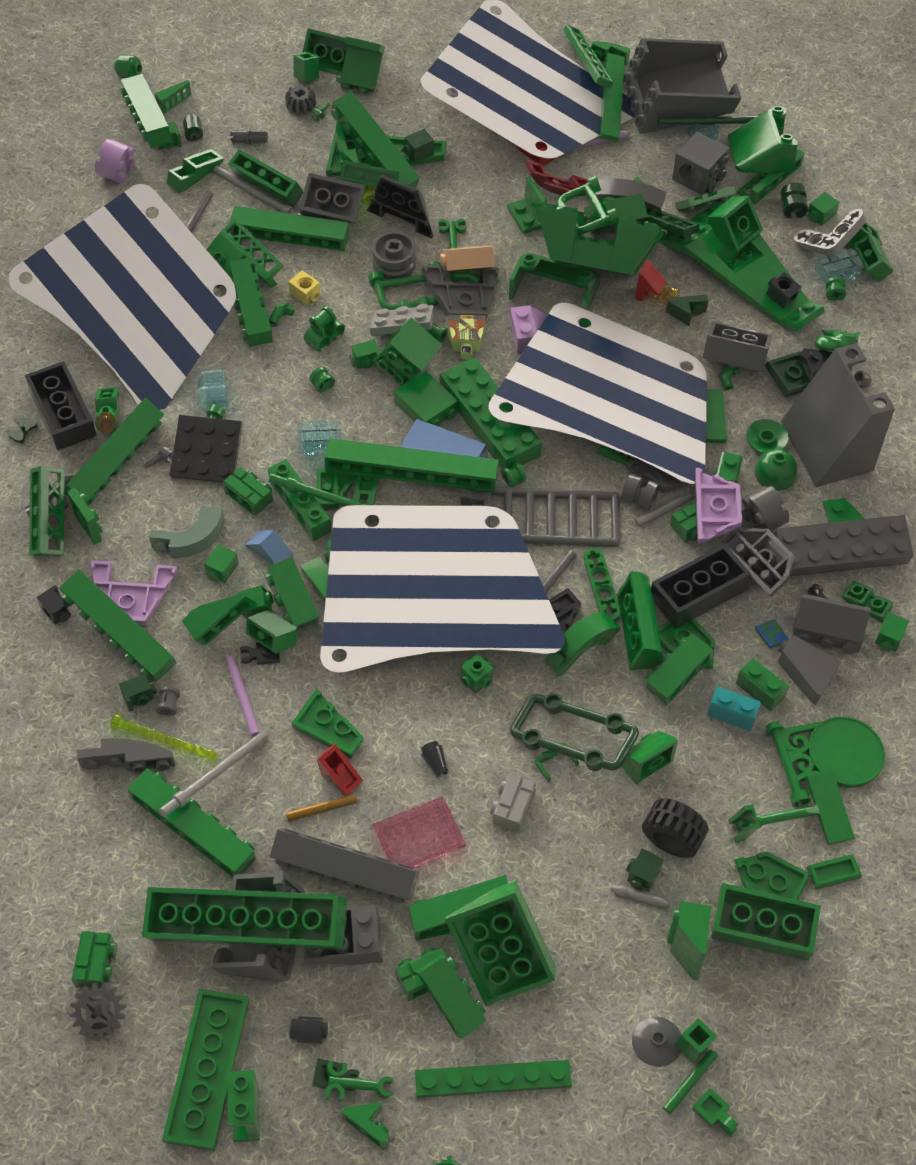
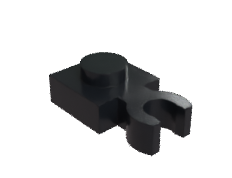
[240,642,280,665]

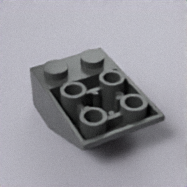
[303,904,383,965]

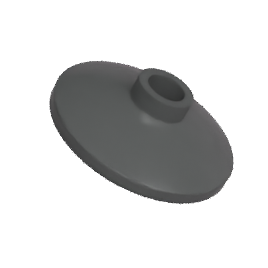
[632,1017,681,1067]

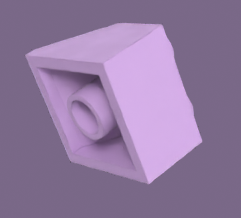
[510,305,548,353]

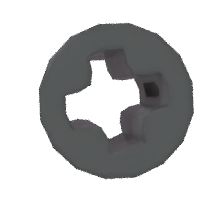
[156,686,180,716]

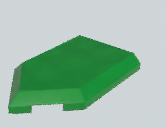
[658,619,715,669]
[734,851,811,900]

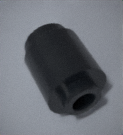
[290,1016,328,1044]

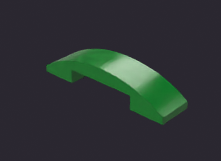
[336,120,359,163]

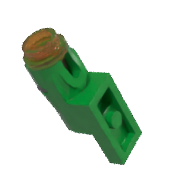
[95,387,120,434]

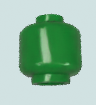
[114,54,143,79]

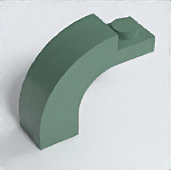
[149,506,224,558]

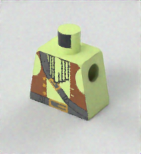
[447,315,486,360]

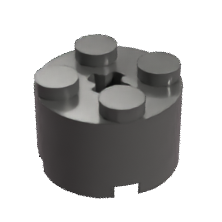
[742,485,789,532]

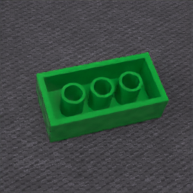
[710,883,821,961]

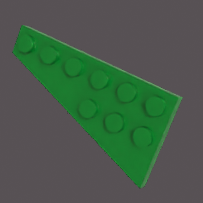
[326,130,447,176]

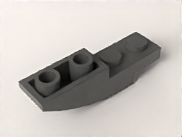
[77,738,175,773]

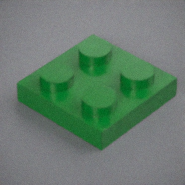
[67,488,103,545]

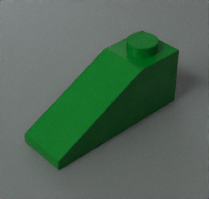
[182,593,256,645]

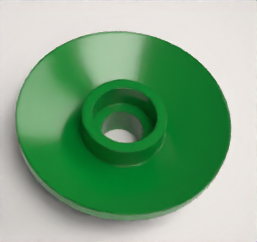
[746,419,789,454]

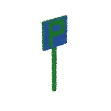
[755,619,789,648]

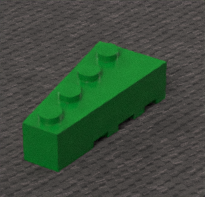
[229,257,273,347]
[409,875,508,941]

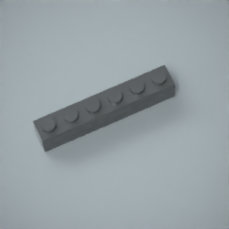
[269,828,420,902]

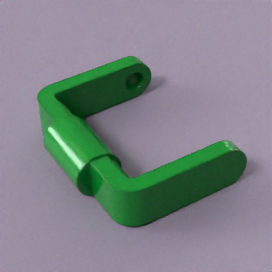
[535,743,579,782]

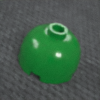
[755,449,797,491]

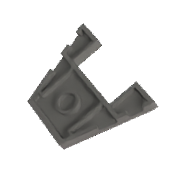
[422,265,499,319]

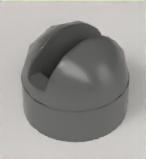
[854,370,872,388]

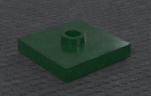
[765,351,809,397]

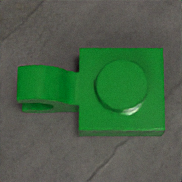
[692,1088,739,1137]

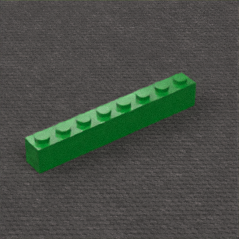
[325,438,499,493]

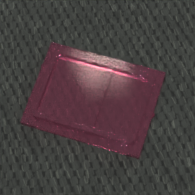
[373,796,466,867]

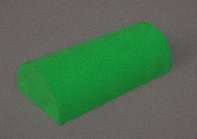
[617,571,663,670]

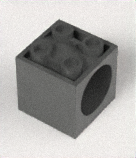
[672,131,729,195]

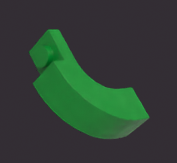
[545,612,621,676]

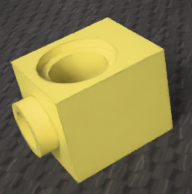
[288,270,320,305]

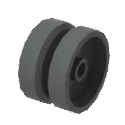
[372,231,416,279]

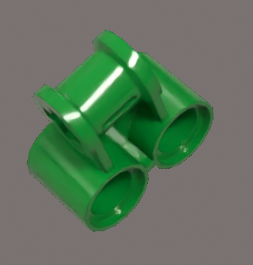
[304,306,345,352]

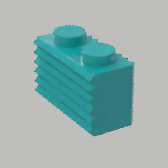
[707,686,761,731]

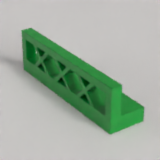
[737,149,805,205]
[221,218,284,288]
[29,466,64,556]

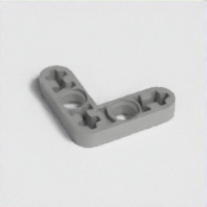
[794,209,867,256]

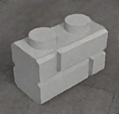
[490,774,536,832]

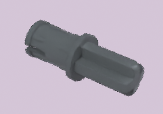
[230,129,269,144]

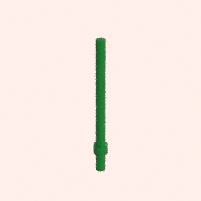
[268,474,377,517]

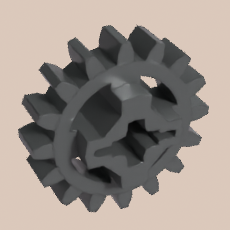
[69,982,126,1039]

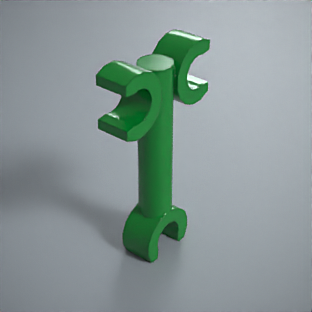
[439,219,466,249]
[324,1061,393,1102]

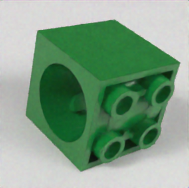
[373,317,442,386]

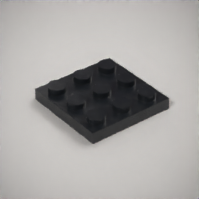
[169,415,243,483]

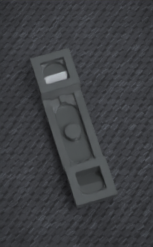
[587,178,666,210]

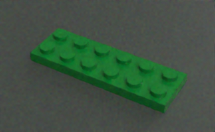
[162,989,249,1151]

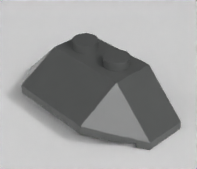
[720,528,795,596]

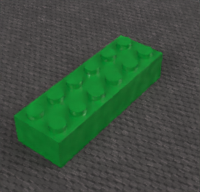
[440,357,542,469]

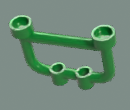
[557,176,620,235]
[368,261,443,310]

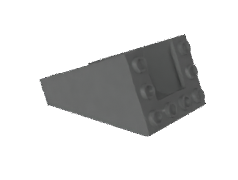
[623,38,741,133]
[781,343,895,487]

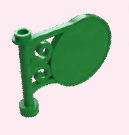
[765,716,885,807]

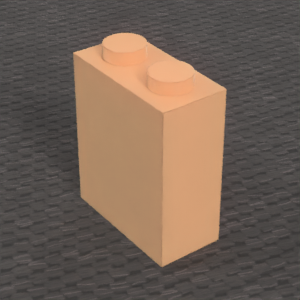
[439,246,495,271]

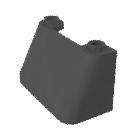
[212,872,305,982]

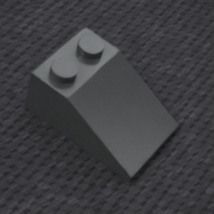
[299,173,365,224]

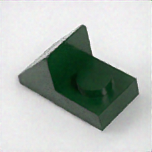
[666,295,708,326]

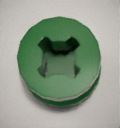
[826,276,846,301]
[309,367,335,393]
[501,462,526,487]

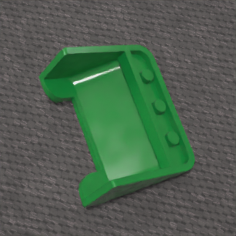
[728,106,798,173]

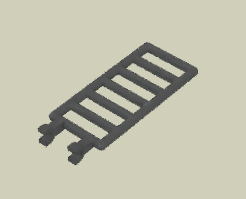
[461,486,620,547]

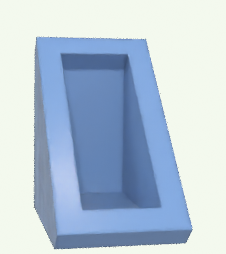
[245,530,293,565]

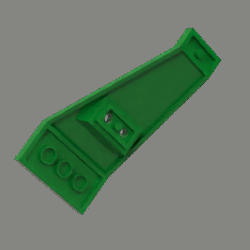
[660,203,825,332]

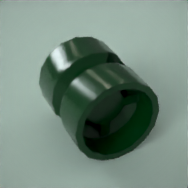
[780,182,808,218]

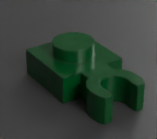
[312,1058,360,1091]

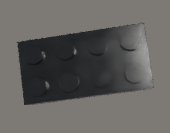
[25,361,97,450]
[651,544,751,628]

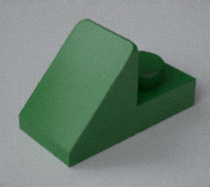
[342,1102,390,1150]

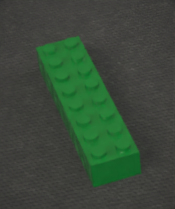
[142,887,347,950]

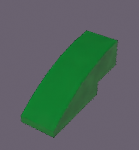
[167,149,224,193]

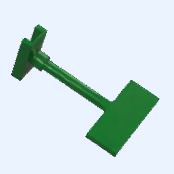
[728,771,855,845]

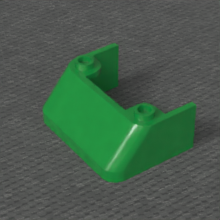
[509,253,601,320]

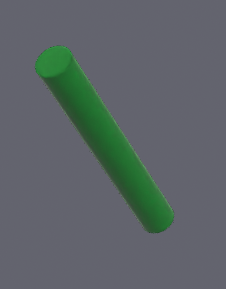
[663,1049,718,1115]

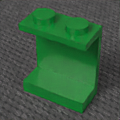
[336,36,385,93]

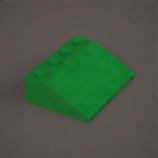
[445,881,556,1006]

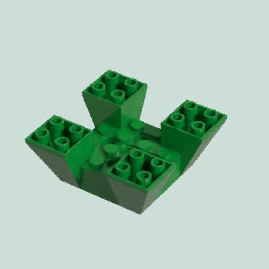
[537,203,665,275]

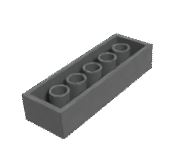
[773,515,914,577]

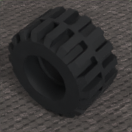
[641,798,709,858]

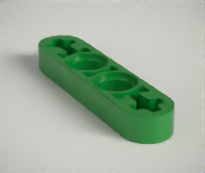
[584,548,621,622]

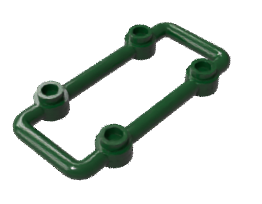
[510,693,639,771]

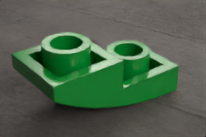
[591,41,630,65]
[842,581,893,623]

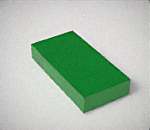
[807,854,862,890]

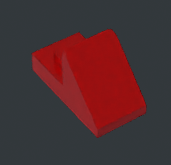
[635,260,666,301]
[317,744,363,796]

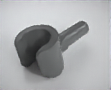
[144,447,173,468]

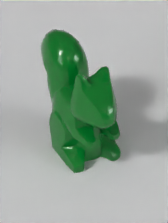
[815,329,860,351]

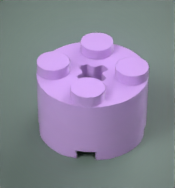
[95,139,135,184]

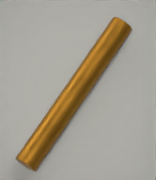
[286,794,357,822]

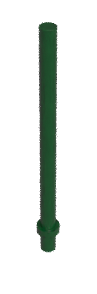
[657,114,761,126]

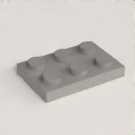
[370,304,435,336]

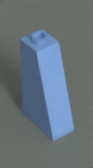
[400,419,488,458]

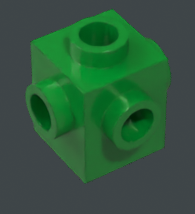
[460,654,493,693]

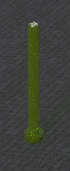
[110,713,218,760]

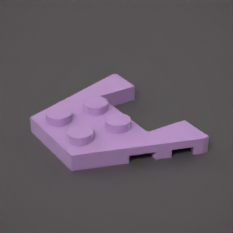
[91,560,178,626]

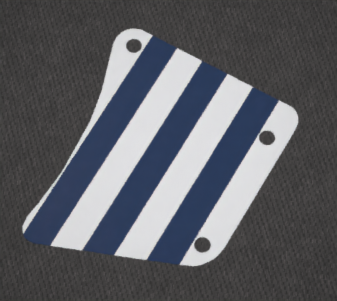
[421,0,635,158]
[9,184,236,410]
[489,303,707,484]
[320,505,565,673]

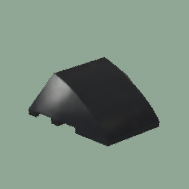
[366,175,434,239]

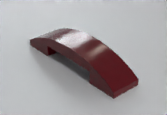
[525,160,588,197]

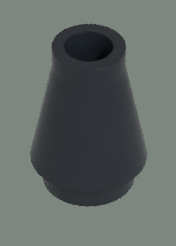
[421,741,449,778]

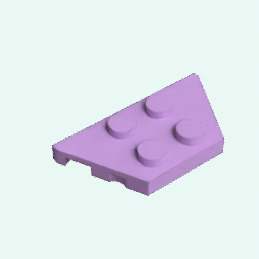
[695,468,742,544]

